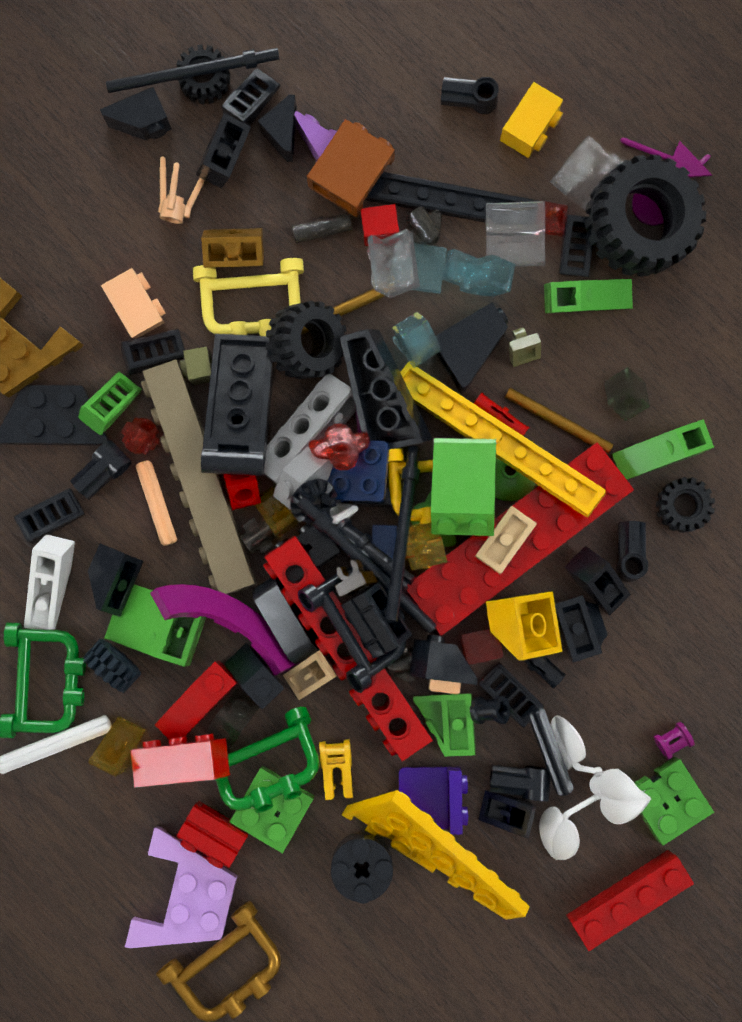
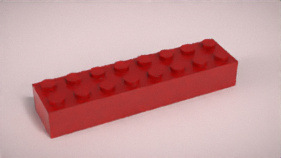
[406,442,634,636]

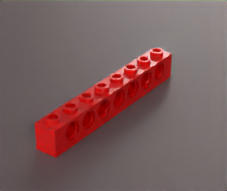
[263,535,433,762]

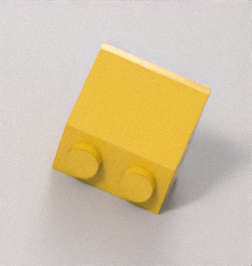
[486,591,563,661]

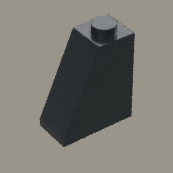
[430,302,508,394]

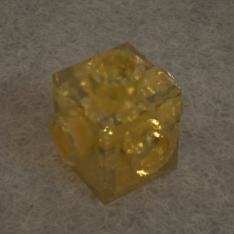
[406,522,447,570]

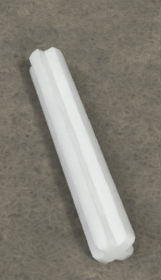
[0,715,112,774]

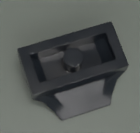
[555,595,608,663]

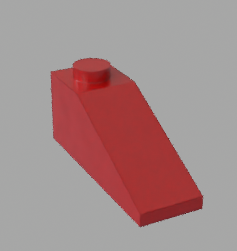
[155,660,238,739]

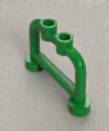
[0,622,86,738]
[215,707,320,813]

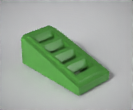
[78,372,142,435]

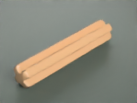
[136,460,177,546]

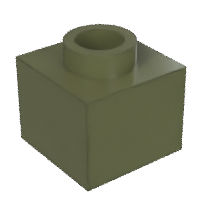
[180,346,212,386]

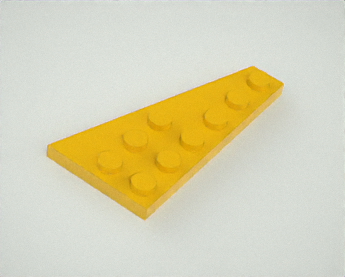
[342,790,530,920]

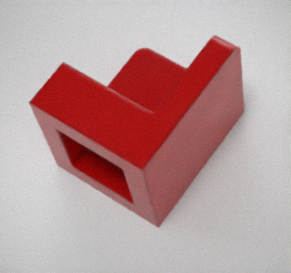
[361,204,399,246]

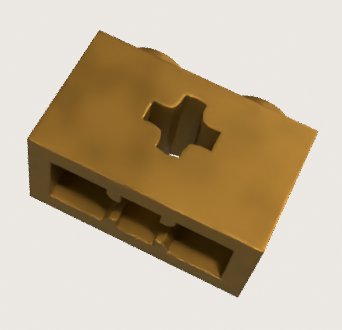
[201,228,264,268]

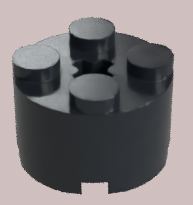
[331,833,393,904]

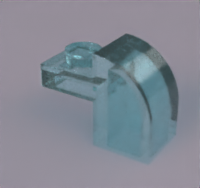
[442,249,515,296]
[392,312,441,368]

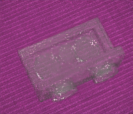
[367,229,420,298]

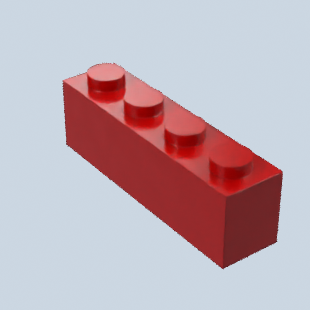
[566,850,694,951]

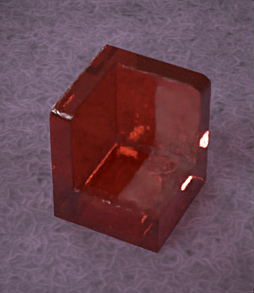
[460,629,503,665]

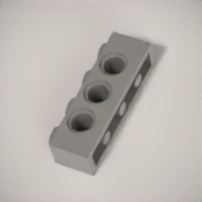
[264,374,356,485]

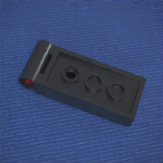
[201,333,275,476]

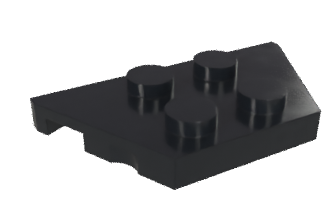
[0,385,109,446]

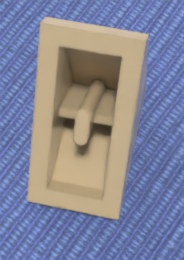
[283,650,337,700]

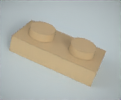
[475,506,537,574]

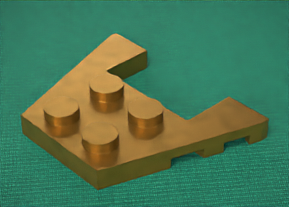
[0,278,83,398]

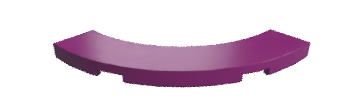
[150,584,301,676]

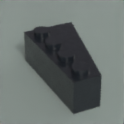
[340,329,433,449]

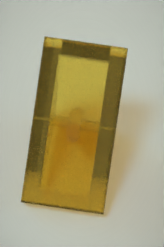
[255,484,302,538]
[88,716,145,777]

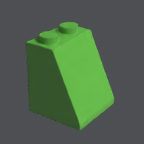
[431,438,496,536]

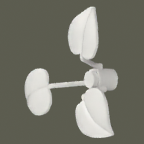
[539,715,651,860]

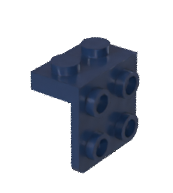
[328,440,390,504]

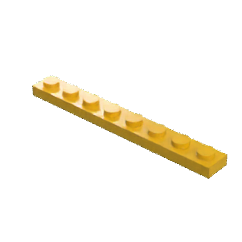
[400,362,606,518]

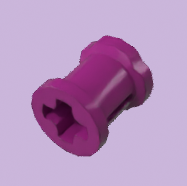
[653,721,695,761]

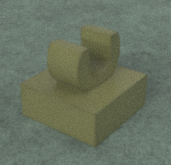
[509,327,541,367]

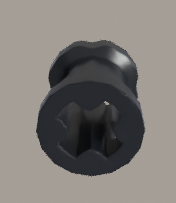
[470,696,510,724]

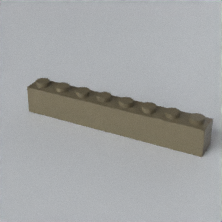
[141,360,257,595]

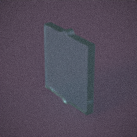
[390,241,447,294]

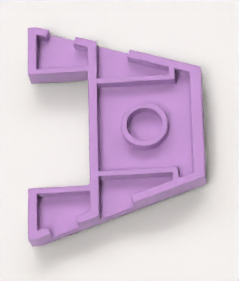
[125,826,237,948]

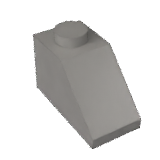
[273,441,337,510]

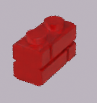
[176,801,249,869]

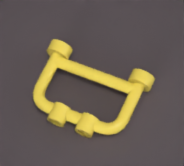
[193,258,304,336]

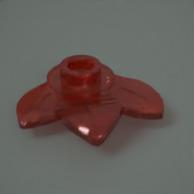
[309,423,370,470]

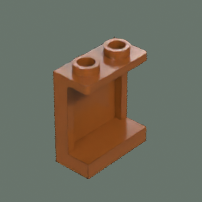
[307,119,395,217]

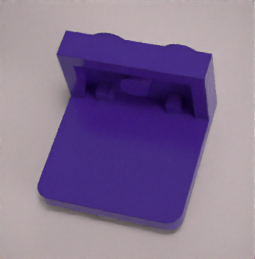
[399,766,468,835]

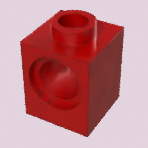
[223,474,261,510]

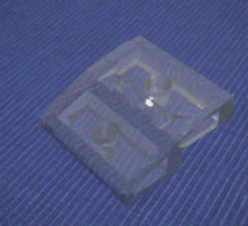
[550,136,623,210]
[486,201,545,268]

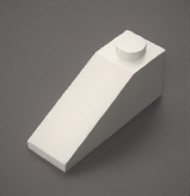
[24,534,75,630]

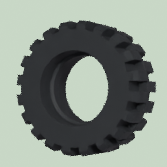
[585,154,706,277]

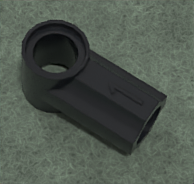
[441,77,499,114]
[70,440,132,500]
[616,521,649,582]
[489,764,551,801]

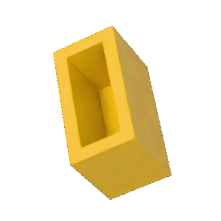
[500,82,563,158]

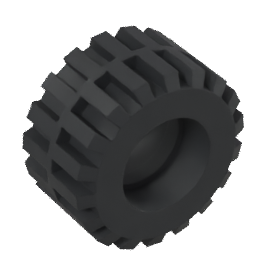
[266,301,347,379]

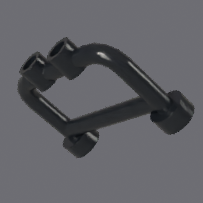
[298,567,406,693]

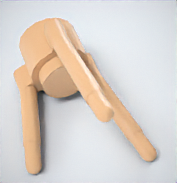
[158,156,205,224]

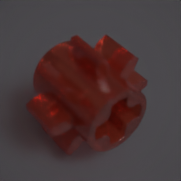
[121,417,160,455]

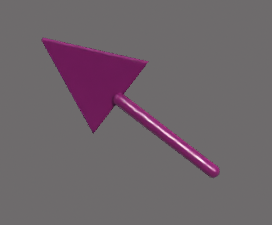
[620,138,712,178]

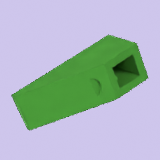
[544,279,633,314]
[611,419,714,480]

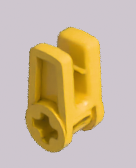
[319,739,353,800]

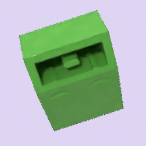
[105,584,206,667]

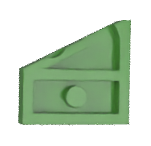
[413,693,476,757]

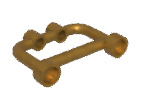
[156,901,281,1022]

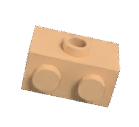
[101,268,166,339]

